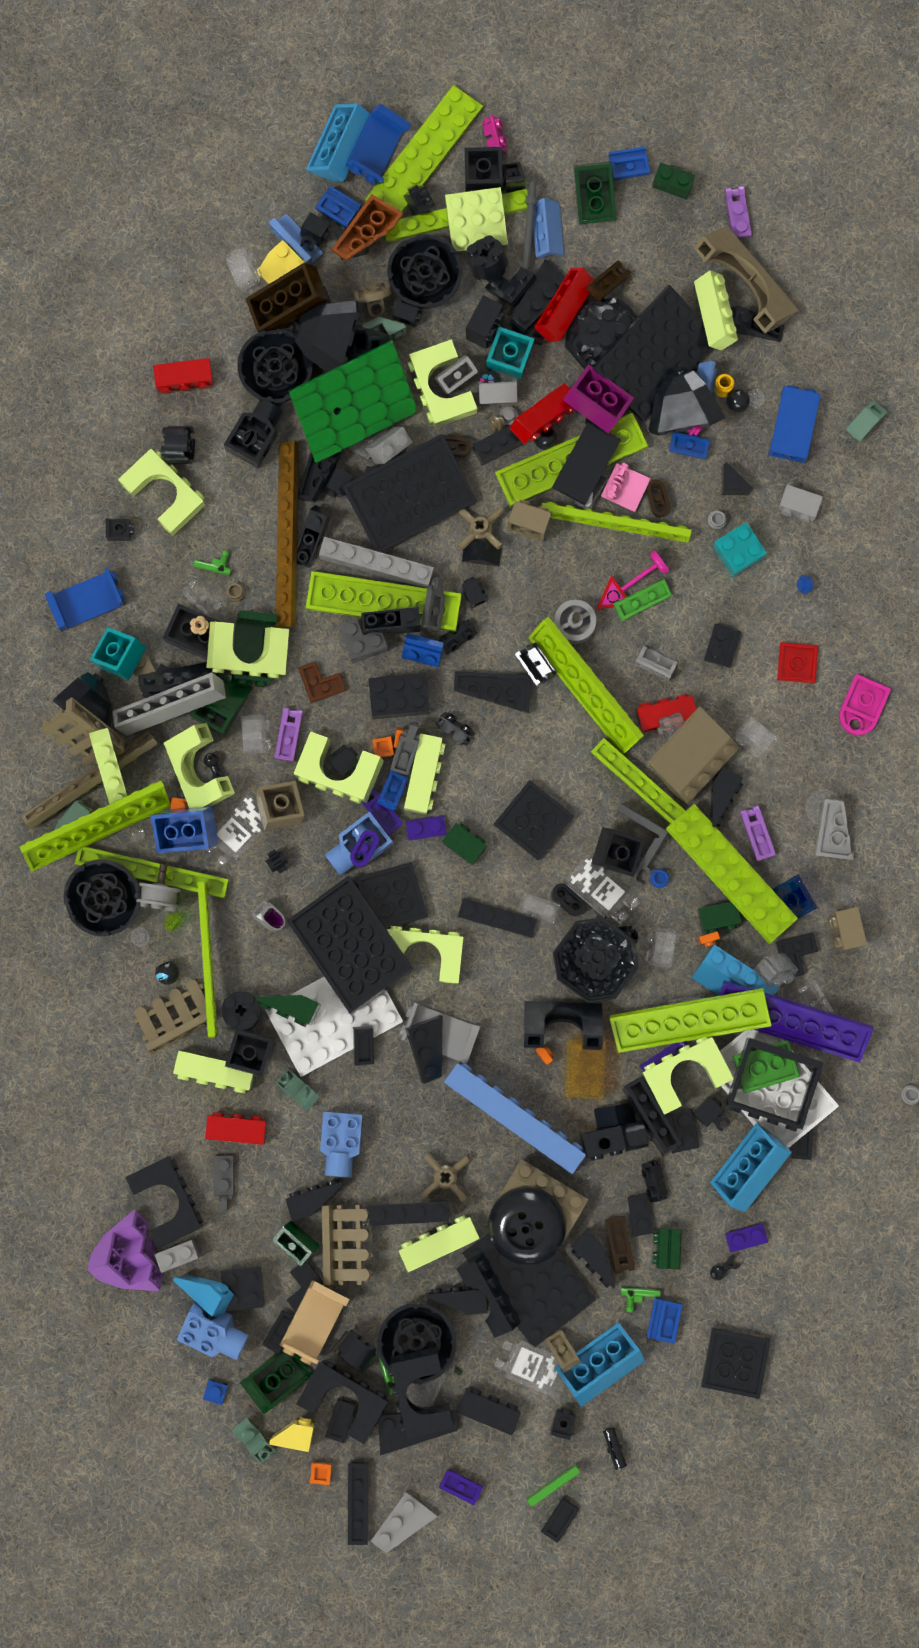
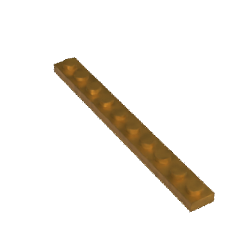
[275,441,299,629]

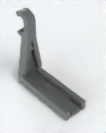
[616,803,668,886]

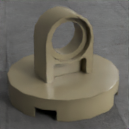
[354,283,391,318]

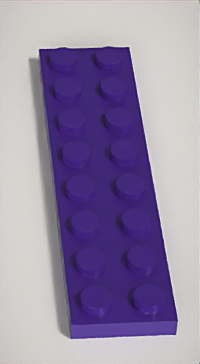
[718,980,873,1063]

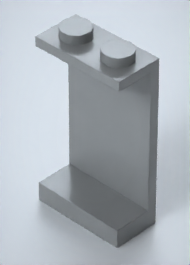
[399,1003,480,1064]

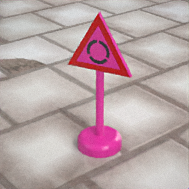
[596,550,670,609]

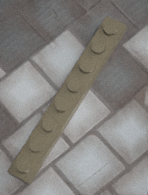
[22,730,158,830]

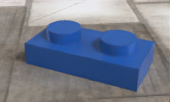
[669,432,710,460]
[377,770,408,811]

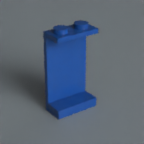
[346,104,411,185]
[768,385,821,463]
[45,567,126,632]

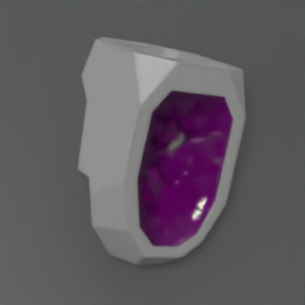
[252,901,285,932]

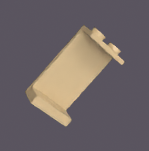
[280,1281,349,1365]

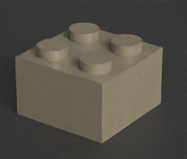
[507,500,551,542]
[255,781,305,831]
[828,907,867,952]

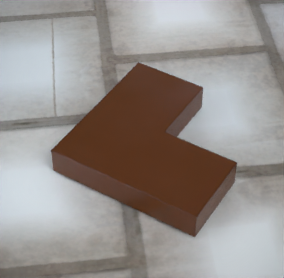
[298,661,346,703]

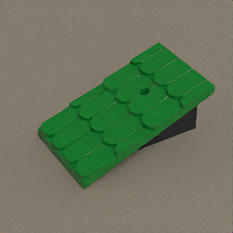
[289,340,418,463]

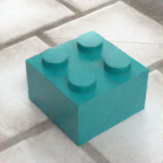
[486,327,534,380]
[712,522,767,578]
[89,627,147,680]

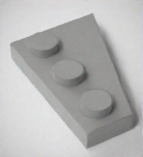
[814,798,853,860]
[371,1491,438,1553]

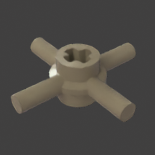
[458,507,504,550]
[421,1153,470,1202]

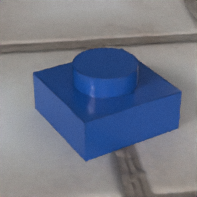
[203,1379,228,1405]

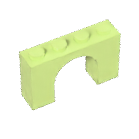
[407,339,477,428]
[118,449,205,536]
[207,622,289,679]
[164,723,235,808]
[294,732,384,804]
[387,926,463,984]
[642,1036,734,1115]

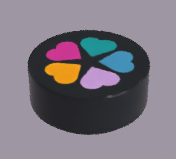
[478,372,496,386]

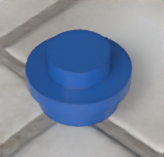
[797,575,813,594]
[650,869,669,888]

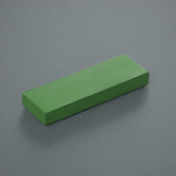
[613,578,672,621]
[527,1464,580,1507]

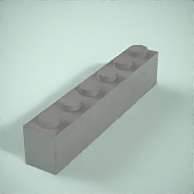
[319,537,434,588]
[113,673,226,736]

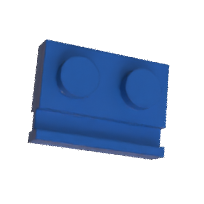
[608,146,650,181]
[315,186,361,229]
[402,633,444,668]
[646,1298,683,1344]

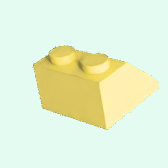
[257,240,305,284]
[269,1417,315,1452]

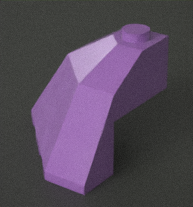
[87,1210,163,1291]

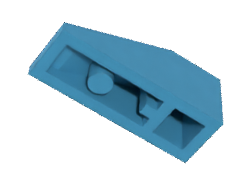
[173,1274,234,1316]

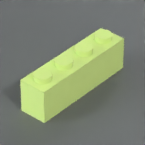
[694,270,738,351]
[89,728,127,804]
[404,734,446,815]
[173,1051,254,1094]
[398,1215,480,1272]

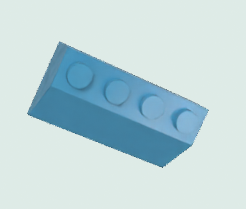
[306,104,370,182]
[691,945,780,995]
[710,1123,792,1212]
[555,1322,645,1407]

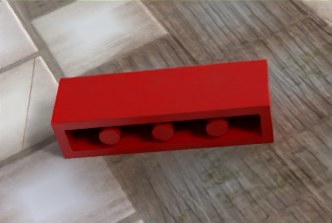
[534,267,594,342]
[509,383,575,445]

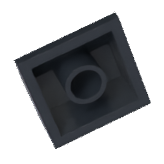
[225,1030,275,1077]

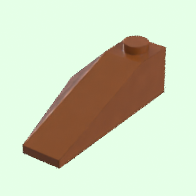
[331,194,403,261]

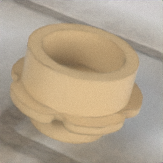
[190,616,209,635]

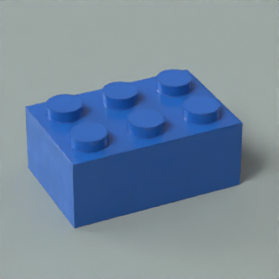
[151,806,219,853]

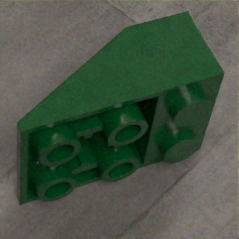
[190,672,253,737]
[256,995,321,1027]

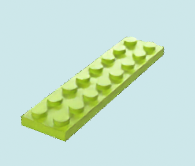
[365,85,483,213]
[495,412,648,507]
[306,571,461,632]
[528,617,644,755]
[19,781,171,872]
[666,804,798,944]
[610,988,771,1053]

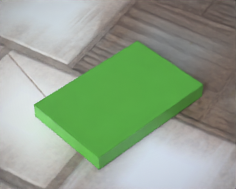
[732,1040,800,1094]

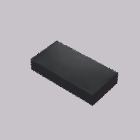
[353,1025,374,1066]
[325,1398,357,1443]
[541,1497,579,1543]

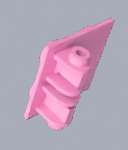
[601,463,651,512]

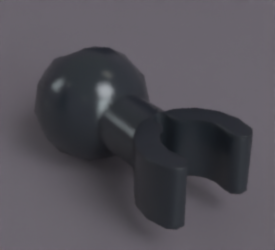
[204,753,225,780]
[710,1255,740,1281]

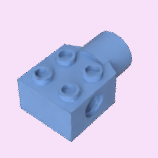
[325,812,393,876]
[320,1112,363,1177]
[177,1301,249,1361]

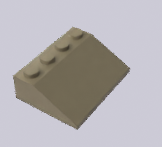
[647,706,739,804]
[489,1159,588,1254]

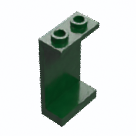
[232,610,277,687]

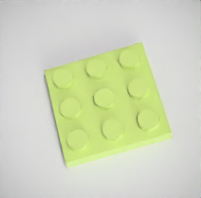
[445,187,508,252]

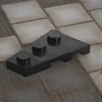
[405,1015,443,1084]

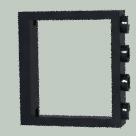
[726,1037,824,1132]

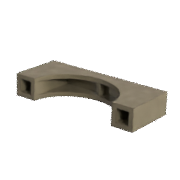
[693,226,799,333]

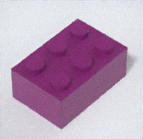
[563,364,634,434]

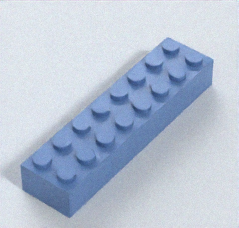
[444,1063,586,1174]

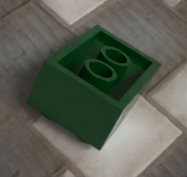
[573,161,616,225]
[240,1347,313,1414]

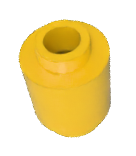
[714,374,734,397]

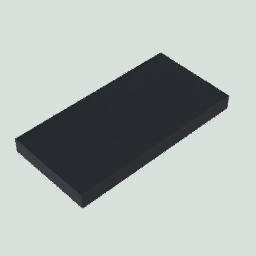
[552,422,621,505]

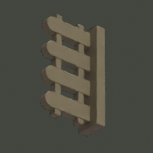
[42,697,124,765]
[134,980,220,1054]
[322,1205,372,1285]

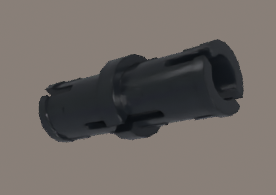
[602,1427,627,1470]

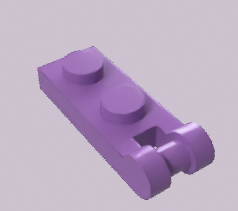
[725,186,752,239]
[275,707,303,762]
[739,805,776,861]

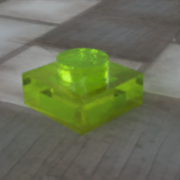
[163,912,183,933]

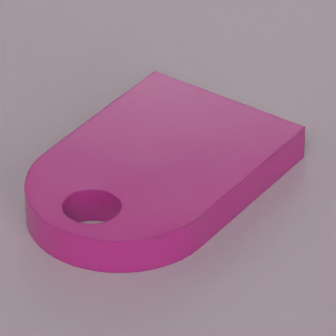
[839,674,891,736]

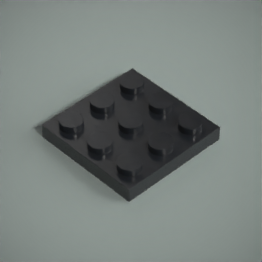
[493,780,574,861]
[356,862,428,929]
[701,1328,770,1399]

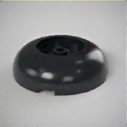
[387,234,462,309]
[237,329,313,404]
[64,859,141,936]
[488,1186,567,1265]
[377,1303,456,1384]

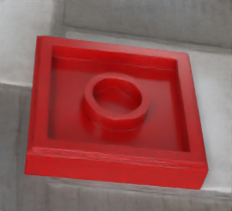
[777,642,818,684]

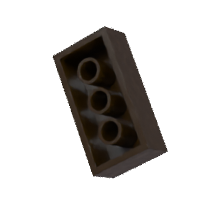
[245,263,328,332]

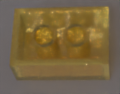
[564,1039,606,1100]

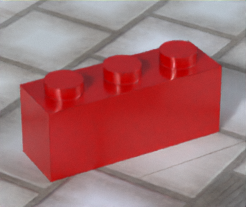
[153,358,213,394]
[636,694,696,733]
[205,1112,267,1145]

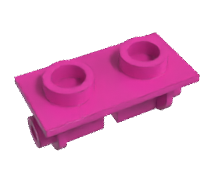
[482,114,507,154]

